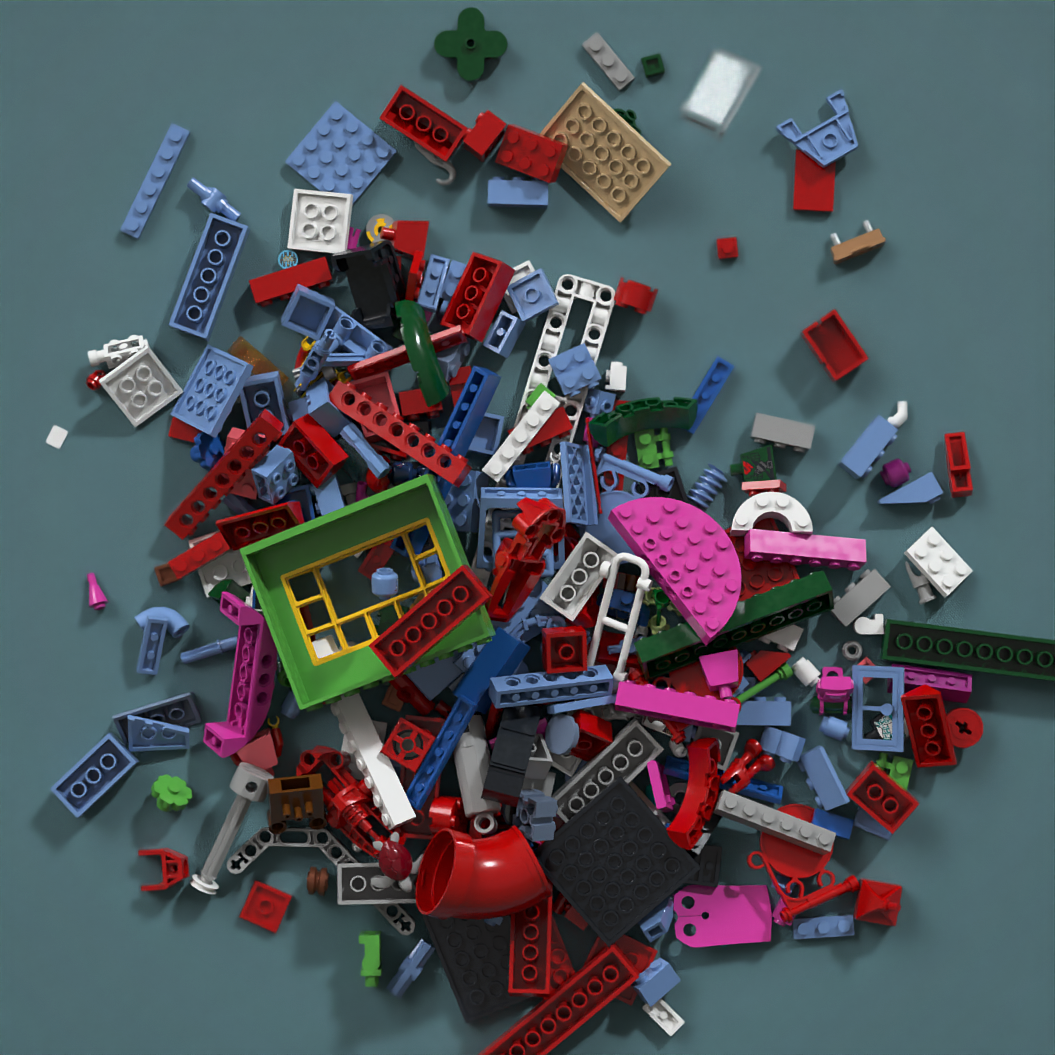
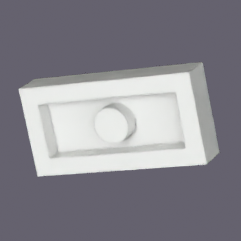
[642,998,685,1036]

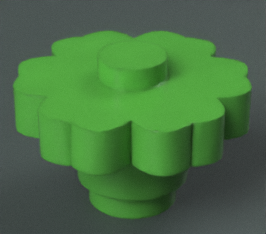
[151,774,192,812]

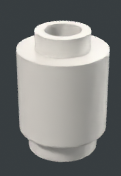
[791,657,821,687]

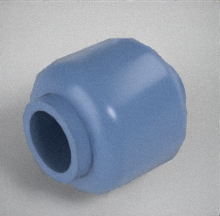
[372,568,398,600]

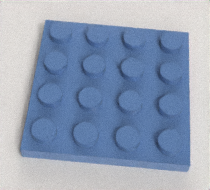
[285,101,397,206]
[170,344,254,438]

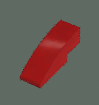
[944,432,973,498]

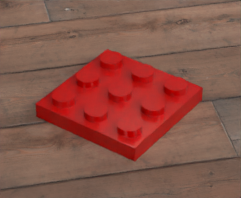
[583,934,658,1006]

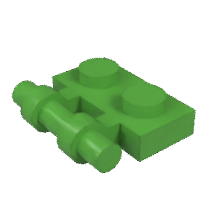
[634,428,674,469]
[875,752,914,790]

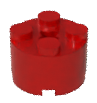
[613,277,658,315]
[429,795,471,835]

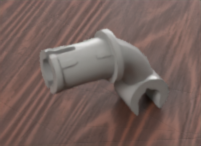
[601,704,637,721]

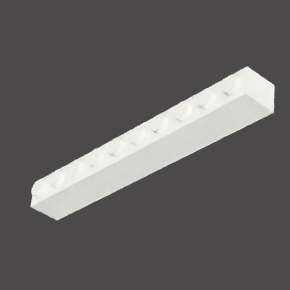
[312,635,416,830]

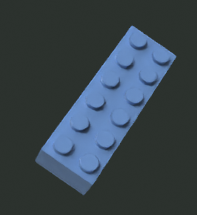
[169,213,250,341]

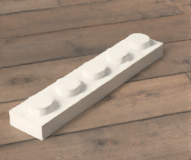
[482,390,560,483]

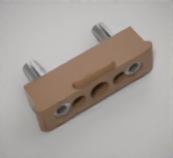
[830,220,886,265]

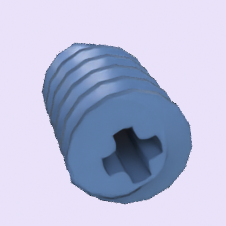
[687,463,727,508]

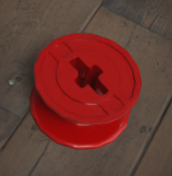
[946,708,983,748]

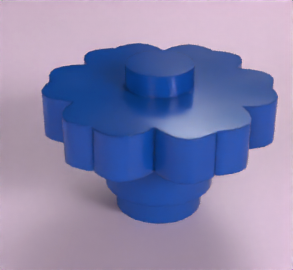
[190,432,225,471]

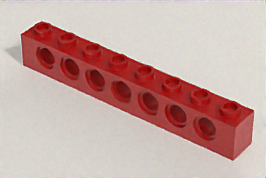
[329,381,472,488]
[164,409,284,540]

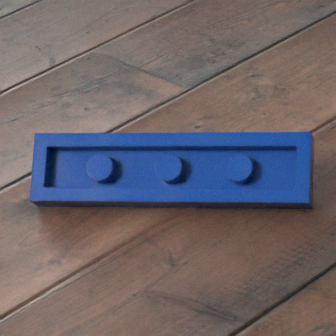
[684,356,734,435]

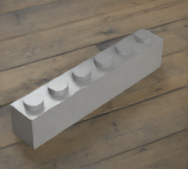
[713,790,836,855]

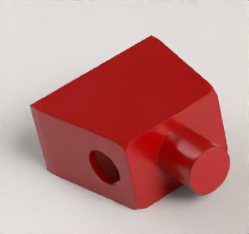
[380,220,429,259]

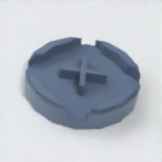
[545,714,579,755]

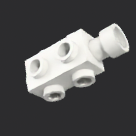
[88,335,149,369]

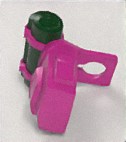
[810,667,854,715]

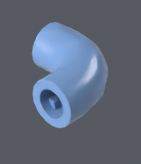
[134,606,190,638]

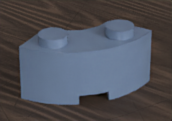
[436,337,470,381]

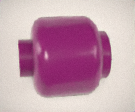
[880,458,911,488]

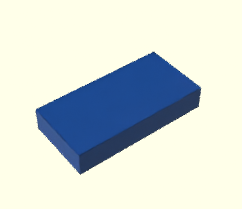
[811,808,854,840]

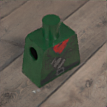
[729,445,777,482]

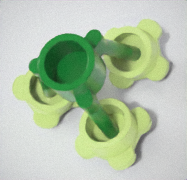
[643,587,682,635]

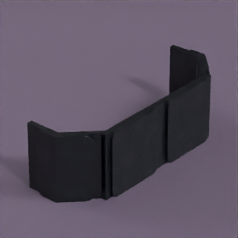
[481,703,543,807]

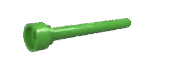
[736,662,793,703]

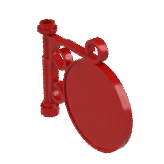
[628,647,743,745]
[747,804,860,923]

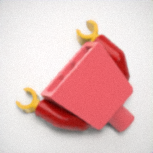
[230,716,284,776]

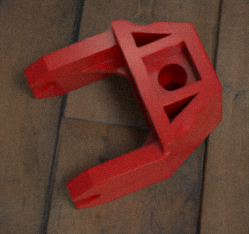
[138,848,189,891]

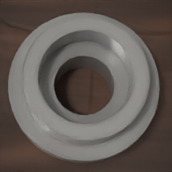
[842,641,862,661]

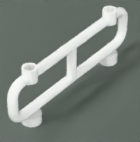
[587,553,653,695]

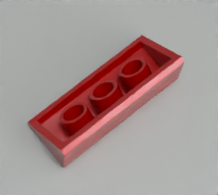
[215,501,304,551]
[901,684,957,768]

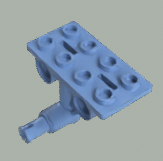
[295,307,393,391]

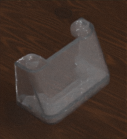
[679,48,763,142]

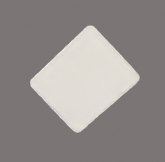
[46,425,68,449]

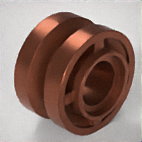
[307,866,329,896]

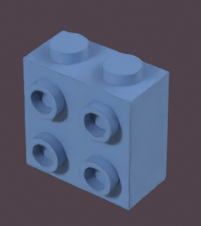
[251,445,300,505]

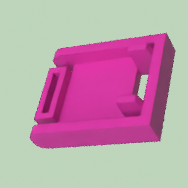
[647,760,676,813]

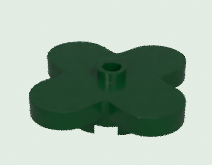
[434,7,508,82]

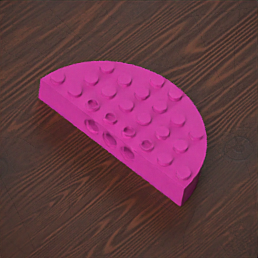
[608,497,741,645]

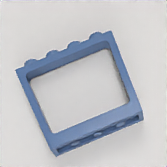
[476,487,565,572]

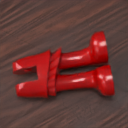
[719,739,776,794]

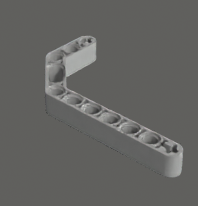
[227,827,416,935]

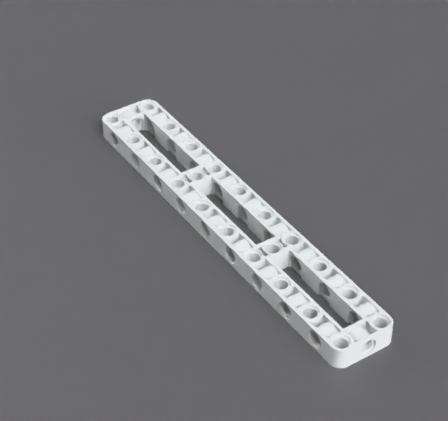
[471,274,615,604]

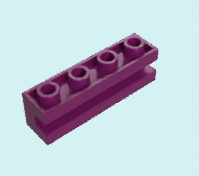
[887,664,972,703]

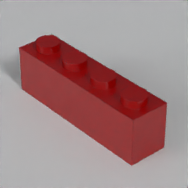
[249,256,334,307]

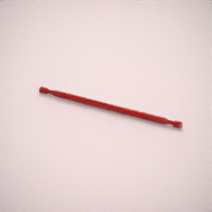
[585,418,602,514]

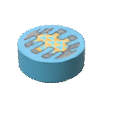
[278,250,299,269]

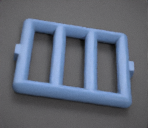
[492,508,554,577]

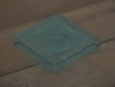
[337,437,368,482]

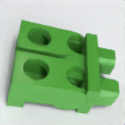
[359,930,383,987]

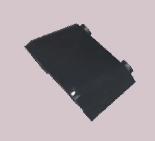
[331,240,406,330]

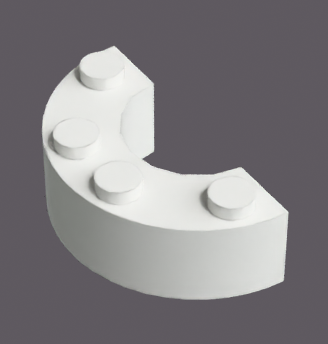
[730,492,813,536]

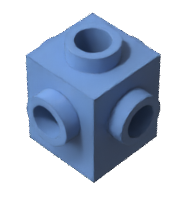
[583,388,616,418]

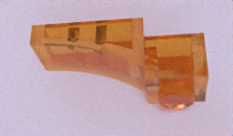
[227,336,289,386]

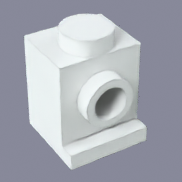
[605,362,627,392]

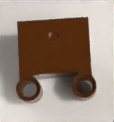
[267,774,327,834]

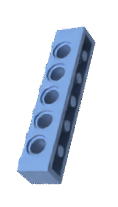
[488,665,614,708]

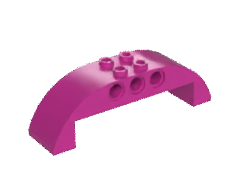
[203,592,277,758]

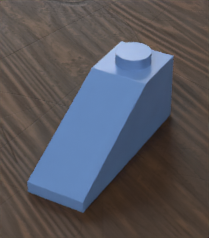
[877,472,943,505]

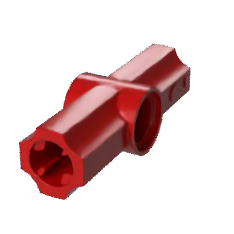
[388,674,435,716]

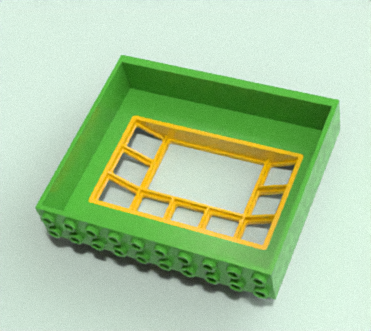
[239,474,496,712]

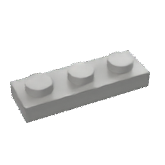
[582,32,635,91]

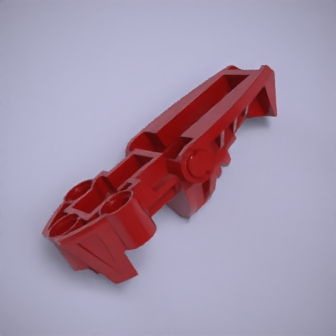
[484,497,566,622]
[296,745,406,860]

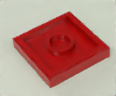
[239,880,292,933]

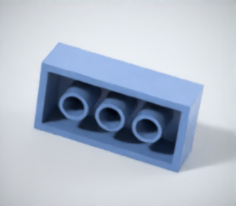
[50,732,140,818]

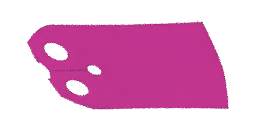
[673,885,772,948]

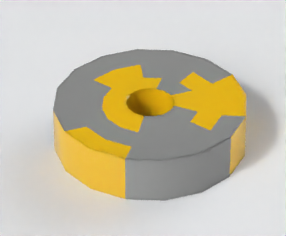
[366,214,395,243]

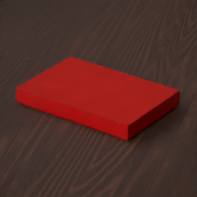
[793,150,836,212]

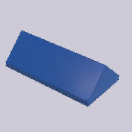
[452,626,531,714]

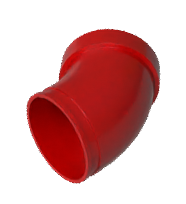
[415,825,552,920]

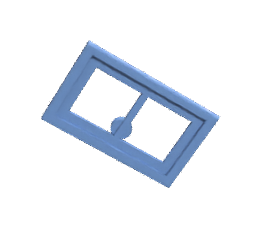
[852,665,905,752]

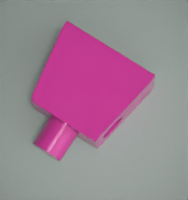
[699,649,738,700]

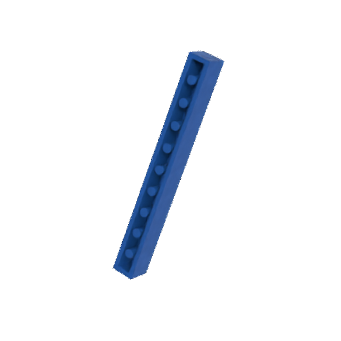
[390,366,502,557]

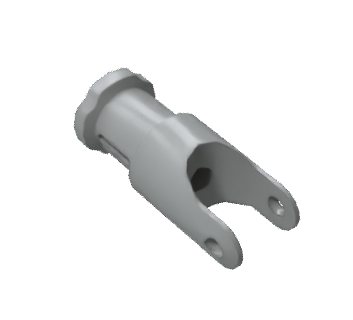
[905,561,937,604]

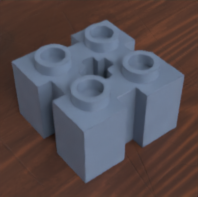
[512,789,558,842]

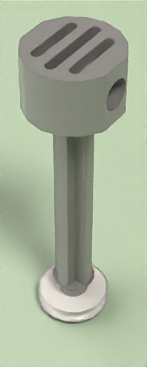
[189,762,274,894]

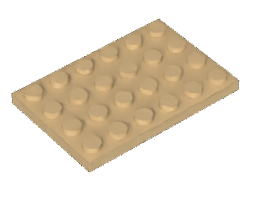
[540,82,672,223]

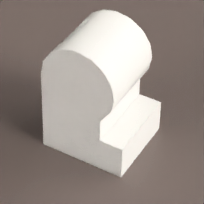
[853,614,884,635]

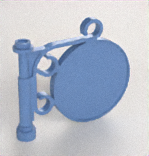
[572,447,674,564]

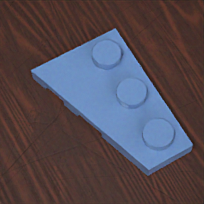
[128,715,190,752]

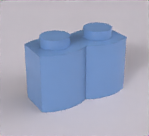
[760,725,806,764]

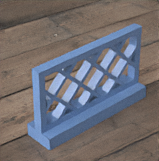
[560,441,598,527]

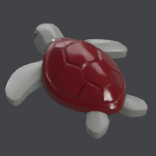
[371,831,424,892]

